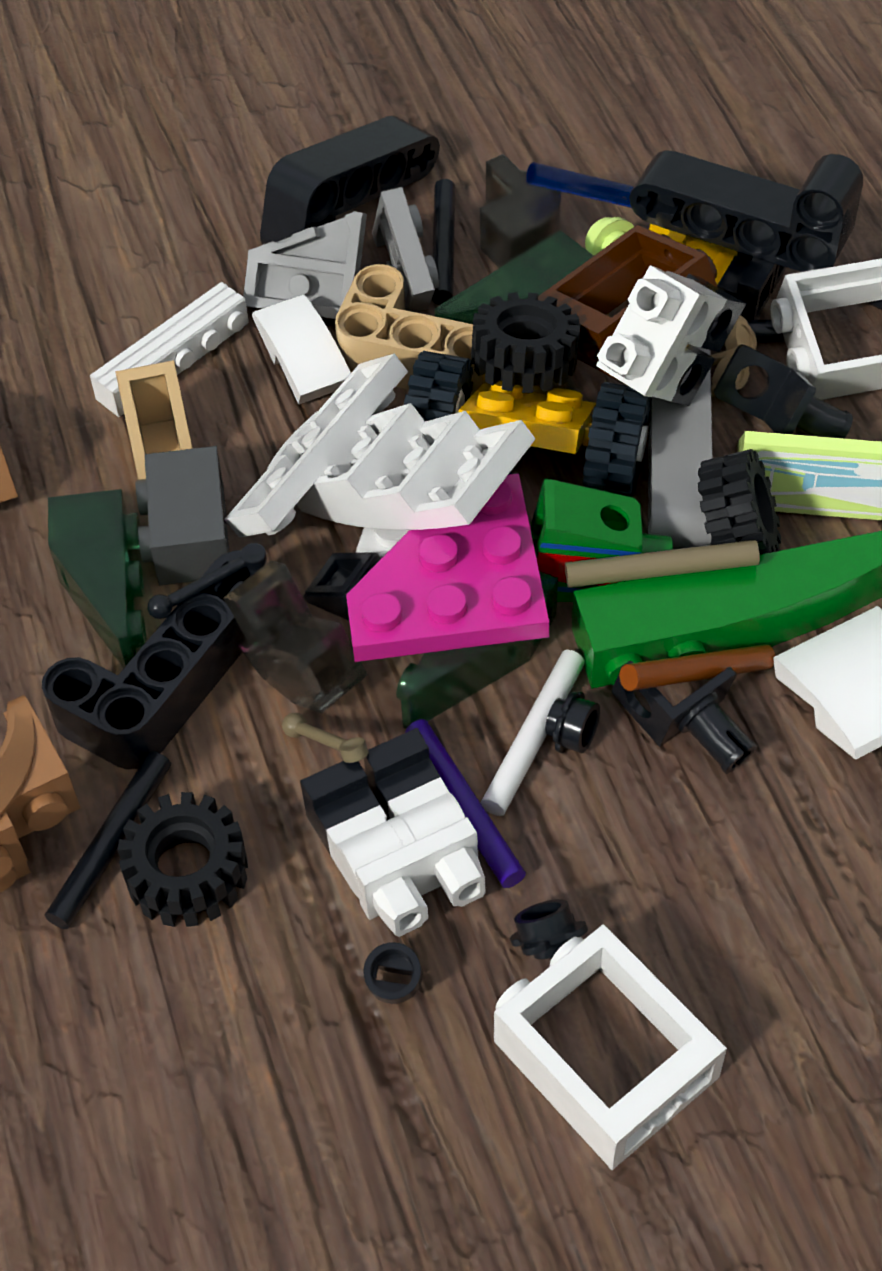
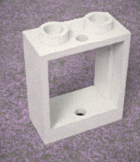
[771,258,882,400]
[494,924,727,1170]

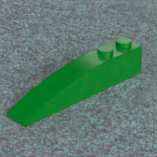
[571,531,882,689]

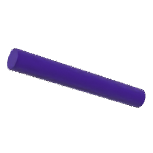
[405,719,526,888]

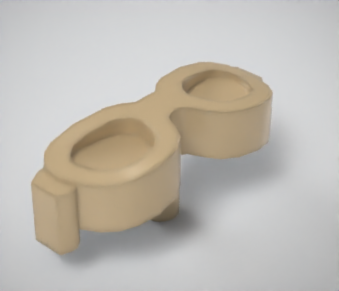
[711,315,757,396]

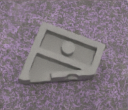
[372,187,439,312]
[243,212,367,319]

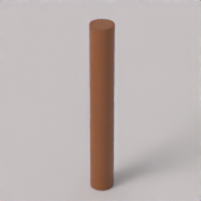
[619,644,776,691]

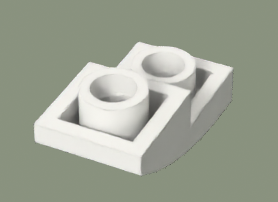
[252,294,351,404]

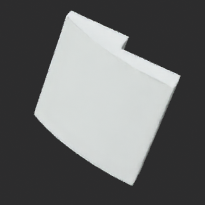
[773,606,882,760]

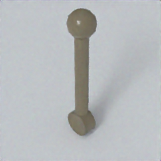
[282,713,369,763]

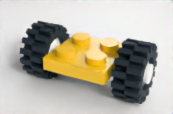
[404,351,652,497]

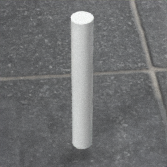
[481,650,585,816]

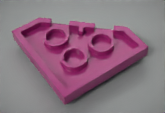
[346,473,549,662]

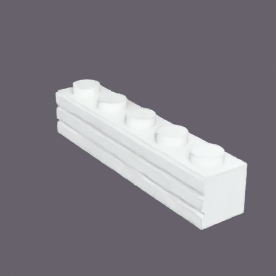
[90,282,249,417]

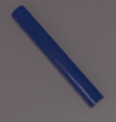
[526,162,634,208]

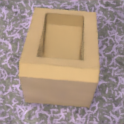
[115,360,193,480]

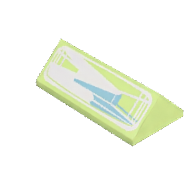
[737,431,882,520]

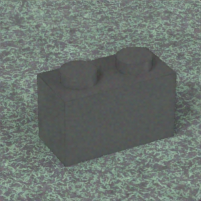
[135,446,230,586]

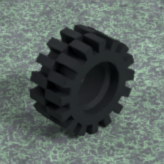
[471,292,581,393]
[698,449,781,555]
[118,792,248,927]

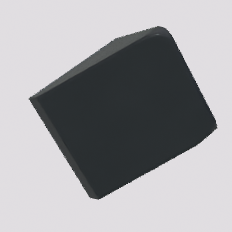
[303,553,381,621]

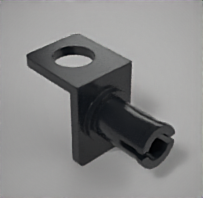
[714,344,853,439]
[612,661,758,774]

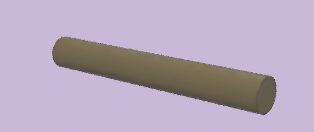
[565,540,760,588]

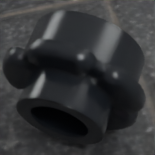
[545,691,600,754]

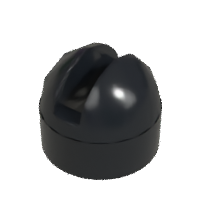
[363,942,422,1004]

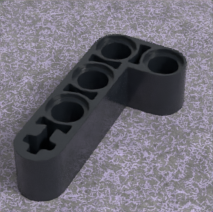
[260,115,440,245]
[629,150,863,272]
[42,550,272,769]

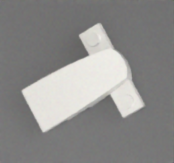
[224,353,535,537]

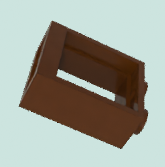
[538,225,717,380]

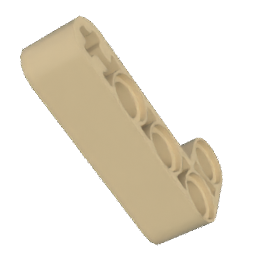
[335,264,548,397]

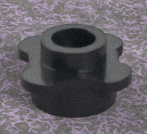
[510,899,588,959]

